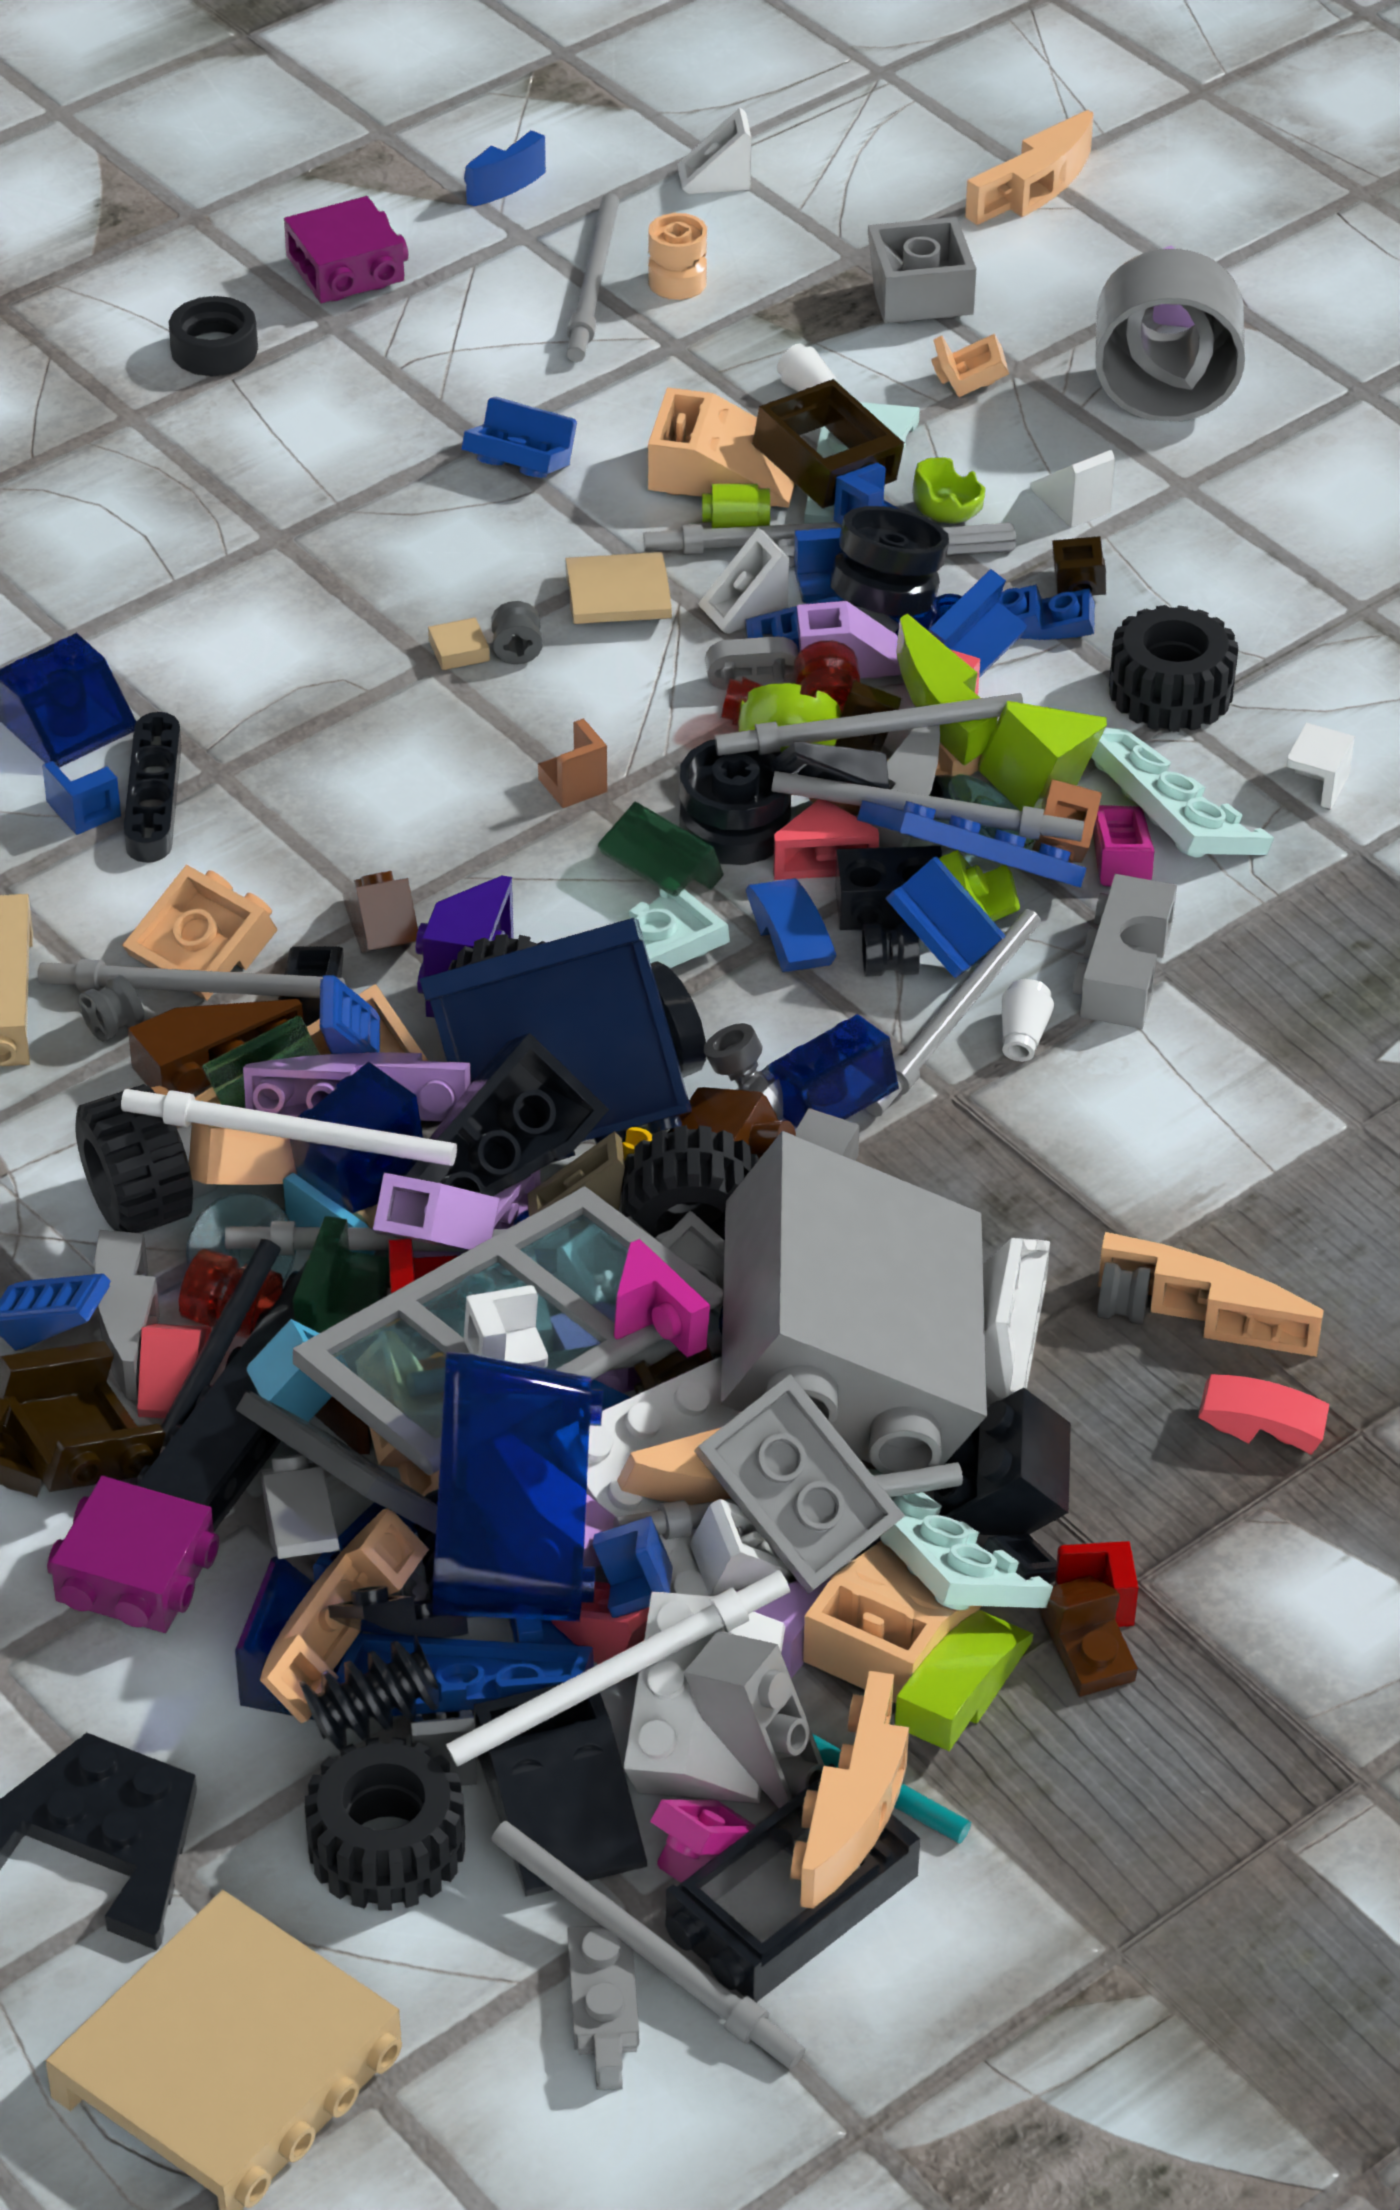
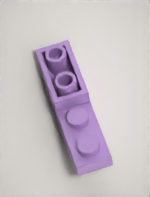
[243,1052,471,1125]

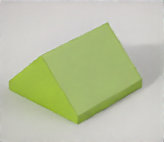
[978,701,1107,811]

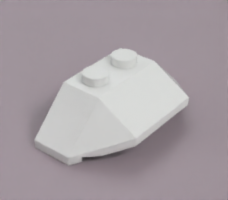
[983,1238,1050,1408]

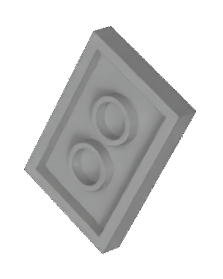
[694,1374,905,1594]

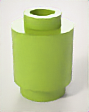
[702,484,770,529]

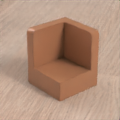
[538,718,607,808]

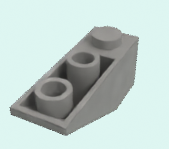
[684,1631,824,1808]

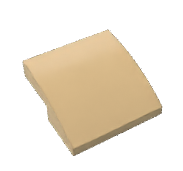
[565,552,672,624]

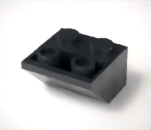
[934,1387,1071,1536]

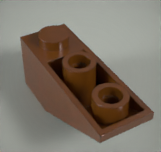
[128,999,304,1094]

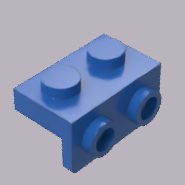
[461,396,577,478]

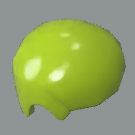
[912,457,986,524]

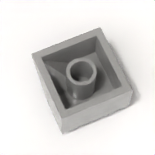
[868,217,976,323]

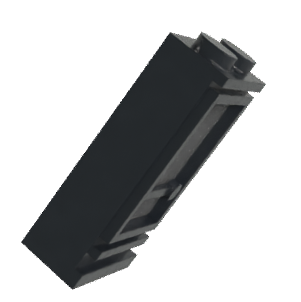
[665,1763,920,2003]

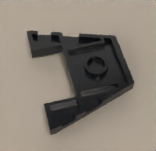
[0,1732,197,1950]

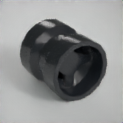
[862,923,920,977]

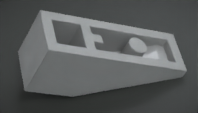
[260,1454,339,1559]

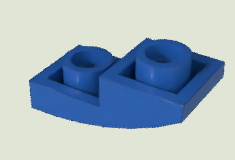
[464,130,546,206]
[999,584,1095,640]
[746,878,837,972]

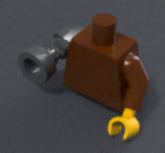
[622,1023,796,1161]

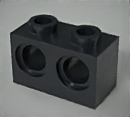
[835,846,942,930]

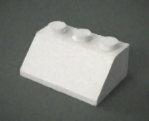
[623,1592,785,1803]

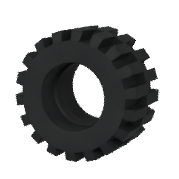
[1109,605,1238,732]
[75,1084,193,1233]
[622,1125,759,1241]
[305,1737,465,1911]

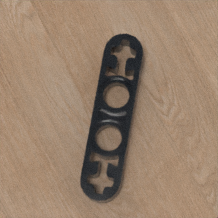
[124,712,182,863]

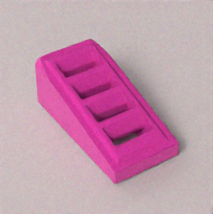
[1093,805,1155,886]

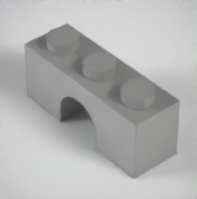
[1073,874,1177,1029]

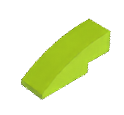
[896,614,998,766]
[895,1610,1033,1752]

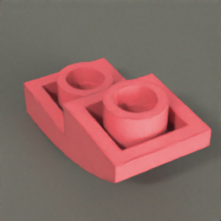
[1198,1374,1329,1455]

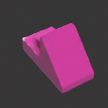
[614,1239,710,1358]
[650,1799,756,1883]

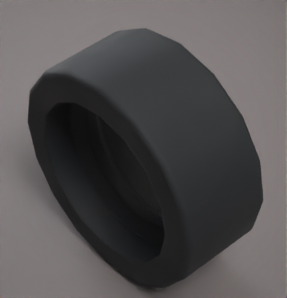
[168,296,258,376]

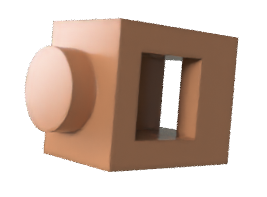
[1032,779,1102,863]

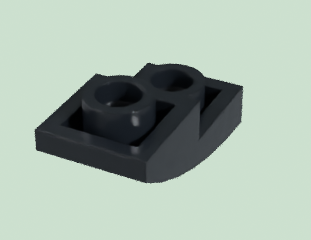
[328,1586,469,1637]

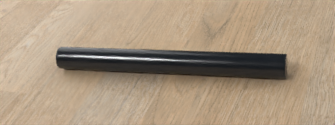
[161,1239,281,1447]

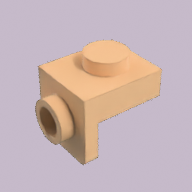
[931,334,1009,397]

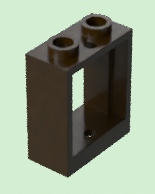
[752,379,905,509]

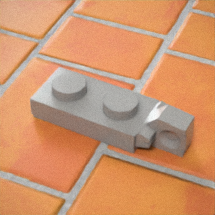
[567,1925,639,2090]

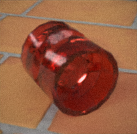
[794,640,860,710]
[179,1248,284,1339]

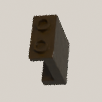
[0,1340,166,1492]

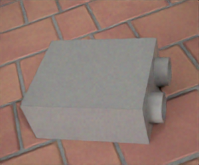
[721,1131,987,1474]

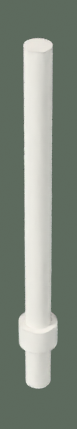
[121,1089,457,1166]
[446,1570,791,1767]

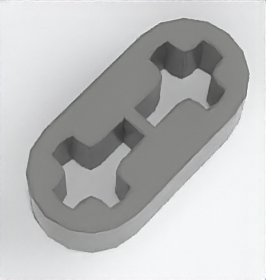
[705,636,802,690]

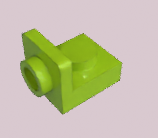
[939,850,1020,921]

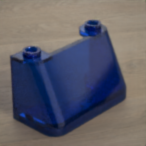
[433,1352,603,1622]

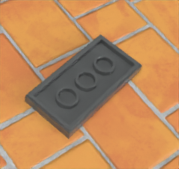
[235,1391,456,1539]

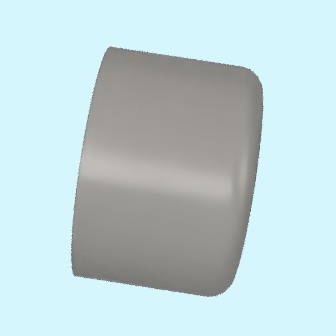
[1096,249,1245,422]

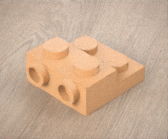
[122,864,278,1001]

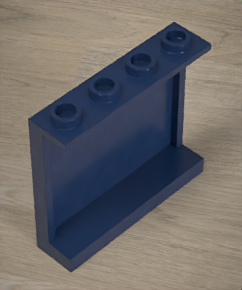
[420,918,692,1163]

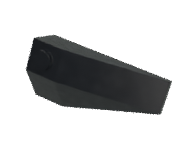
[401,1033,609,1196]

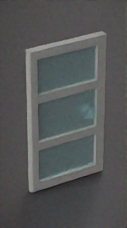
[293,1186,723,1475]

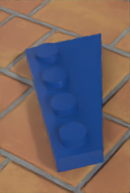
[857,800,1087,888]
[336,1633,594,1716]

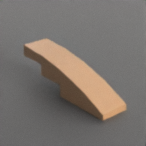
[1098,1232,1324,1357]

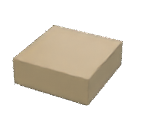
[428,617,490,670]

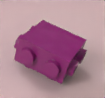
[284,196,409,303]
[47,1476,219,1633]

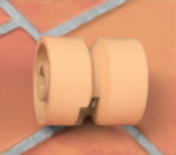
[648,213,707,300]

